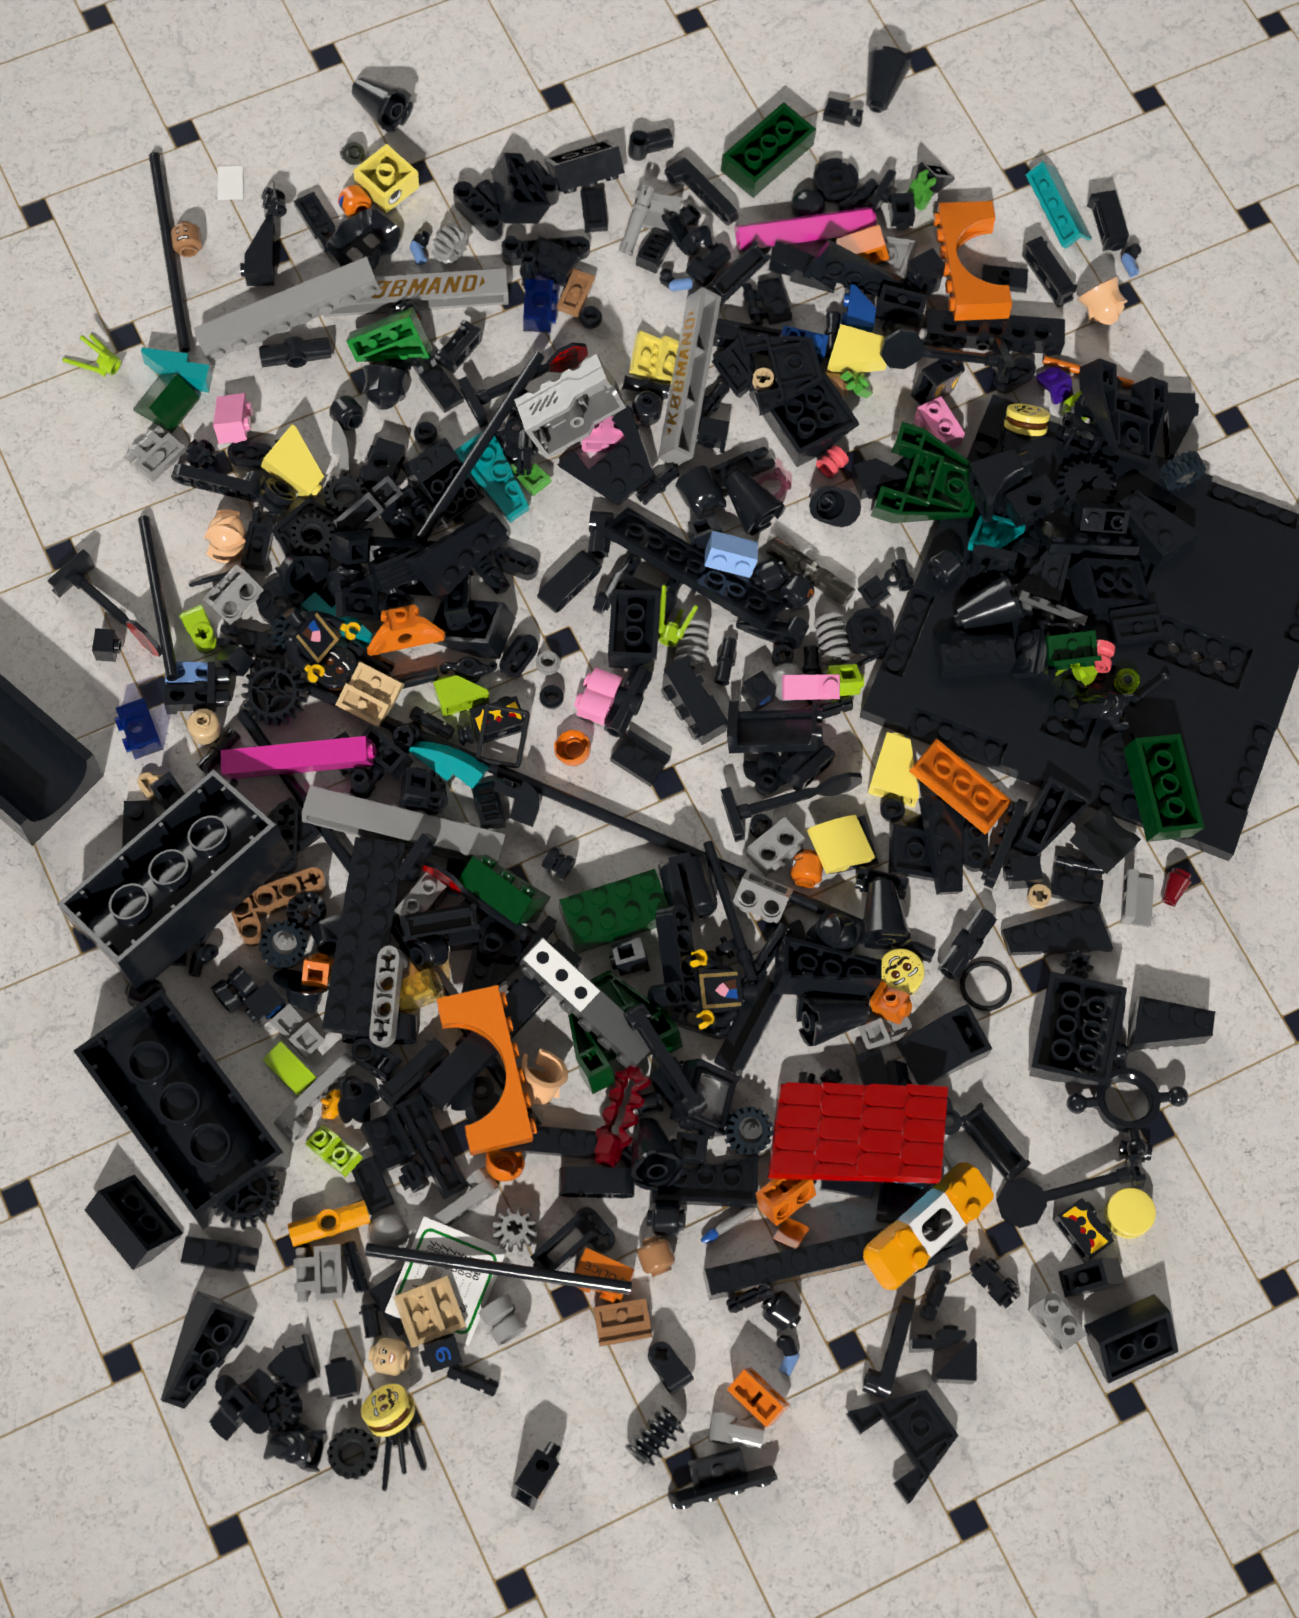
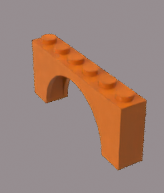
[933,201,1012,321]
[437,985,537,1156]

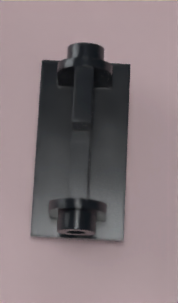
[261,180,287,218]
[855,866,909,900]
[969,1256,1020,1309]

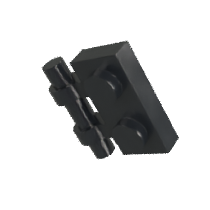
[742,277,792,326]
[1050,855,1105,906]

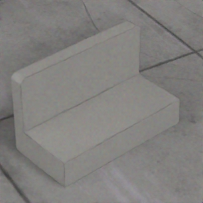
[635,190,681,232]
[1120,869,1154,928]

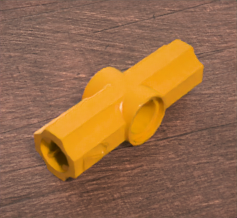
[287,1200,371,1247]

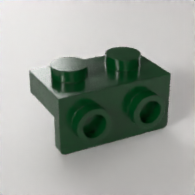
[1045,630,1102,670]

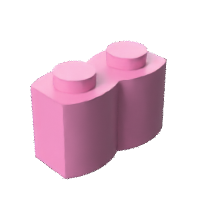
[574,667,623,726]

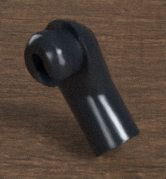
[188,944,219,977]

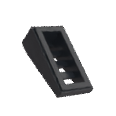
[636,228,674,274]
[471,780,506,830]

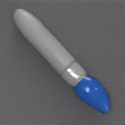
[701,1207,755,1243]

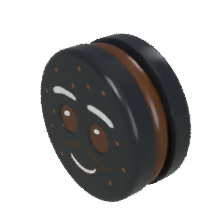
[313,645,358,694]

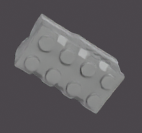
[514,354,626,459]

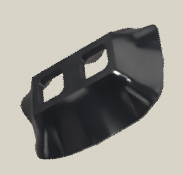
[326,209,401,269]

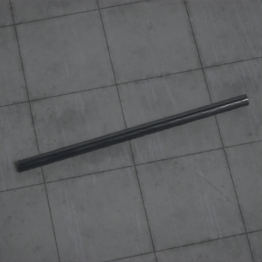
[149,152,191,353]
[415,352,545,543]
[365,1242,632,1295]

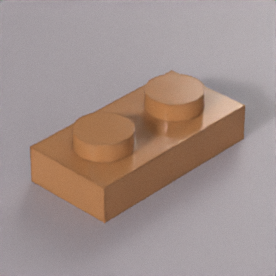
[557,269,595,318]

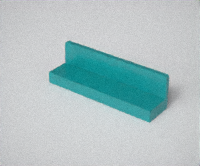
[1025,161,1092,249]

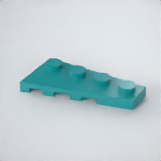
[454,430,529,523]

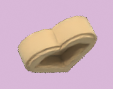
[137,772,164,803]

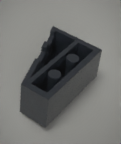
[661,654,728,745]

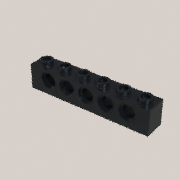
[924,309,1065,356]

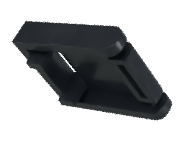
[876,1182,941,1231]

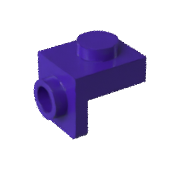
[1036,366,1073,405]

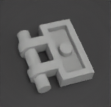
[124,425,186,482]
[293,1244,343,1303]

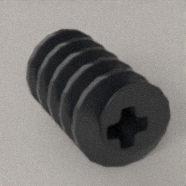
[625,1406,685,1466]

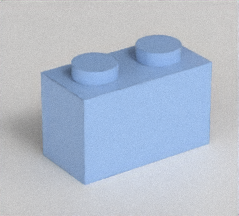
[704,530,758,578]

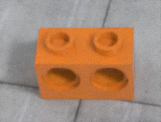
[756,1179,816,1226]
[727,1367,791,1428]

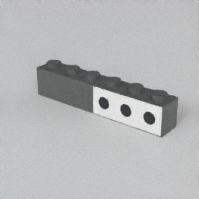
[520,937,650,1068]

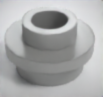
[536,651,560,675]

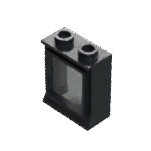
[669,1058,740,1140]

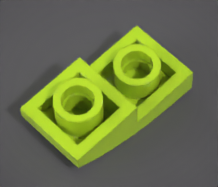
[262,1041,318,1097]
[305,1124,363,1178]

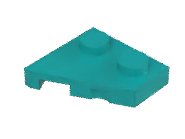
[968,515,1026,551]

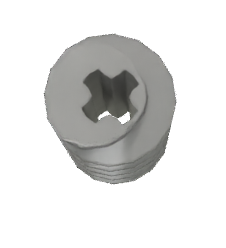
[814,612,850,667]
[674,619,710,674]

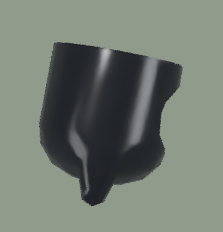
[675,466,726,518]

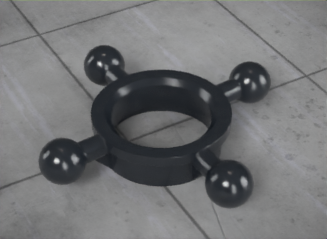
[1066,1042,1189,1158]

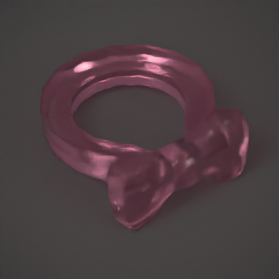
[758,467,792,499]

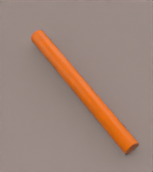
[1043,355,1134,389]

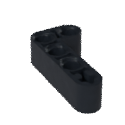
[647,904,700,1008]

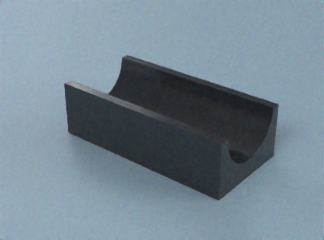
[0,674,103,846]
[57,770,294,993]
[73,988,289,1230]

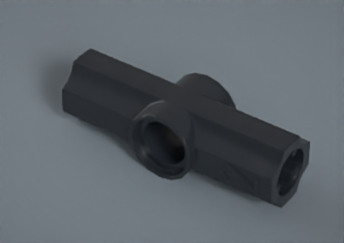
[259,337,332,368]
[604,665,653,738]
[938,908,997,981]

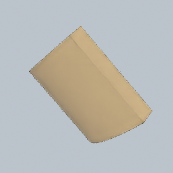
[335,662,405,727]
[393,1275,466,1348]

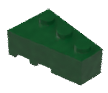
[458,854,551,925]

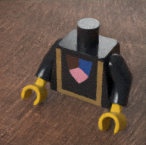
[282,607,361,682]
[690,949,757,1029]

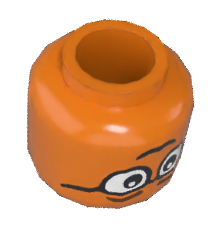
[790,849,824,888]

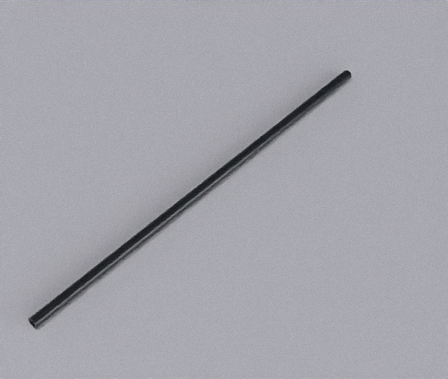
[236,709,542,1126]

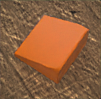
[773,1218,810,1250]

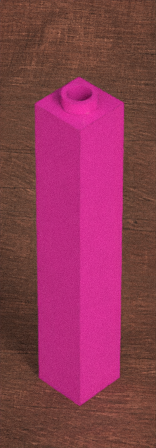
[734,207,877,251]
[221,736,376,780]

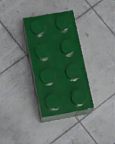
[720,102,816,198]
[1124,734,1205,842]
[559,869,668,954]

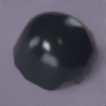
[791,188,826,217]

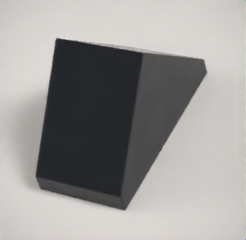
[915,162,955,196]
[931,1339,977,1385]

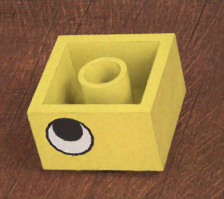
[353,144,419,214]

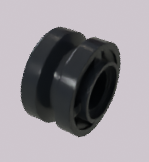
[258,478,296,515]

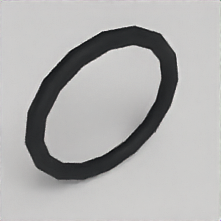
[960,961,1012,1011]

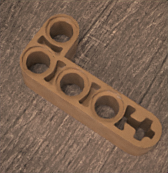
[231,867,327,947]

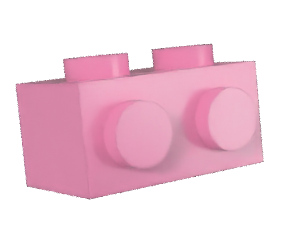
[213,393,253,444]
[914,396,965,449]
[582,415,626,453]

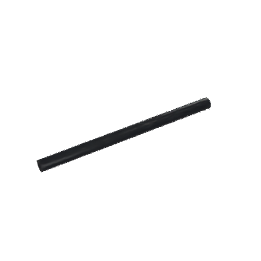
[138,515,179,681]

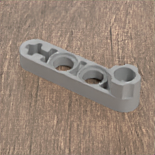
[369,945,408,1048]
[274,1053,357,1143]
[408,1166,500,1244]

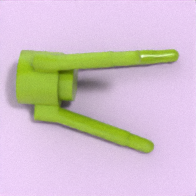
[62,334,122,377]
[658,585,698,647]

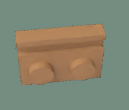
[593,1298,652,1347]

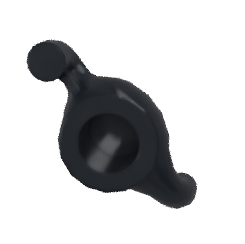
[439,657,497,683]

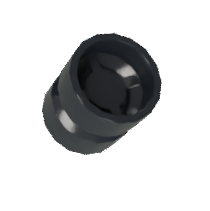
[210,965,258,1013]

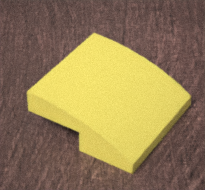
[629,330,679,384]
[807,814,875,874]

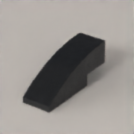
[769,242,837,293]
[332,473,404,532]

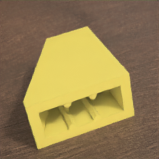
[826,324,887,374]
[261,424,324,500]
[868,732,919,808]

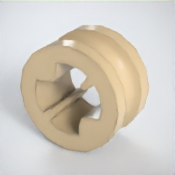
[752,368,774,392]
[1027,884,1051,909]

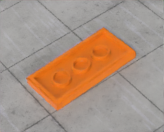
[909,738,1012,835]

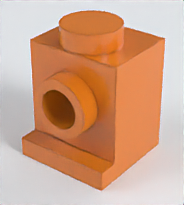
[301,953,334,988]
[869,981,912,1025]

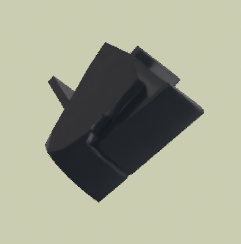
[267,1334,319,1391]

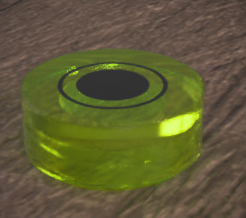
[1114,668,1140,694]

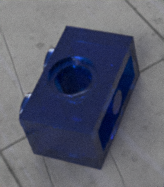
[523,279,558,333]
[114,698,163,760]

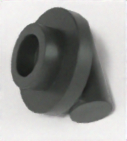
[339,142,365,165]

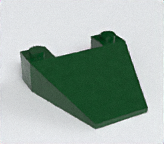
[870,422,975,524]
[568,970,683,1094]

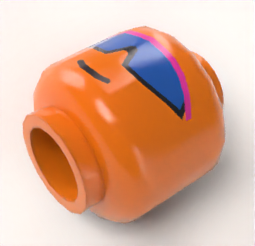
[338,185,371,218]

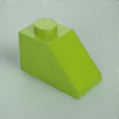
[433,675,489,717]

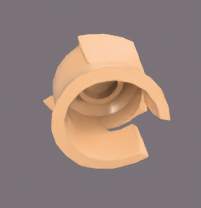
[1077,277,1127,325]
[203,510,247,563]
[521,1049,568,1106]

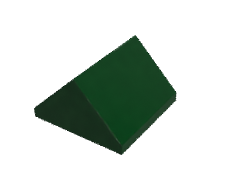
[133,373,200,433]

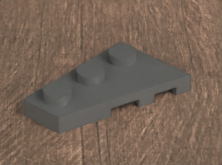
[1015,590,1088,629]

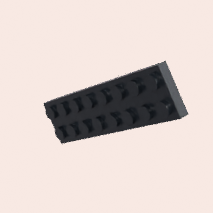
[602,507,788,632]
[322,837,406,1037]

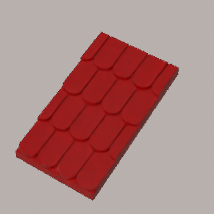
[768,1082,948,1189]

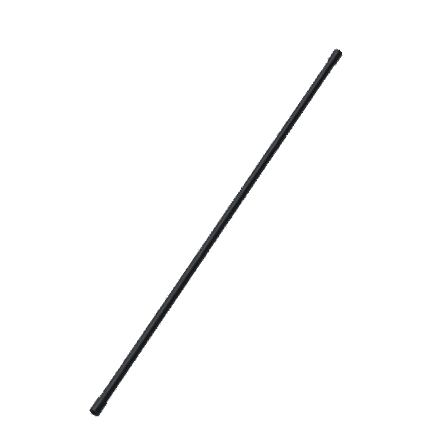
[250,658,936,963]

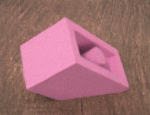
[782,674,840,700]

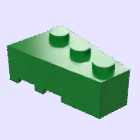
[346,307,433,362]

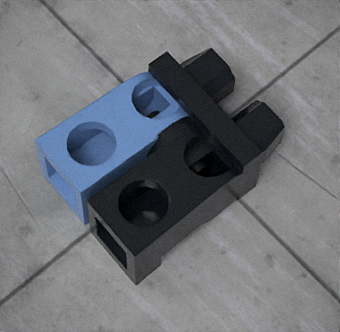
[164,661,230,715]

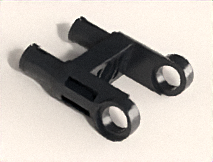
[593,554,683,639]

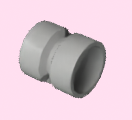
[479,1295,528,1346]

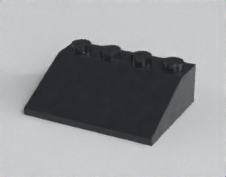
[749,365,859,467]
[1029,971,1127,1086]

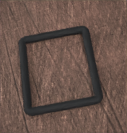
[476,703,530,768]

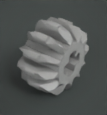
[430,224,469,265]
[493,1207,537,1252]

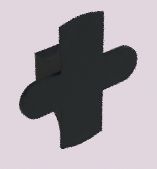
[209,1368,276,1441]

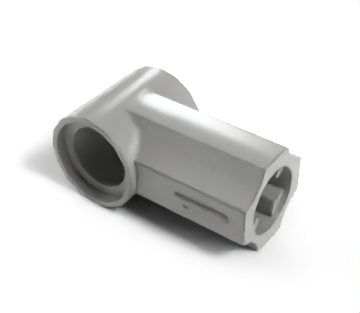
[709,1413,765,1449]

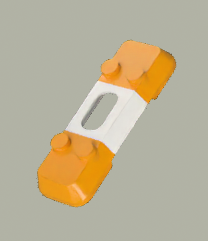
[863,1162,994,1290]

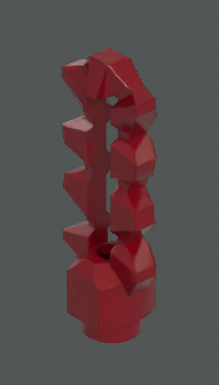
[594,1066,651,1167]

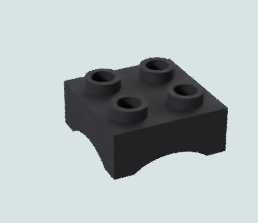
[1070,806,1141,874]

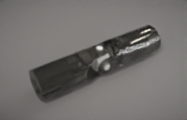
[766,536,856,607]

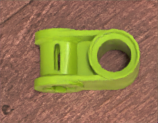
[179,604,217,653]

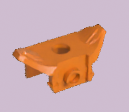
[367,604,445,656]

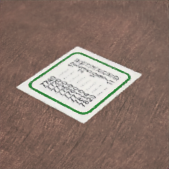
[385,1217,507,1346]

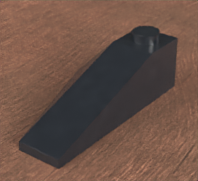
[161,1291,255,1409]

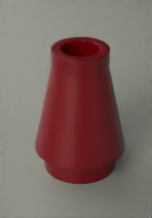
[1162,868,1191,907]

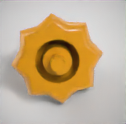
[320,1089,342,1119]

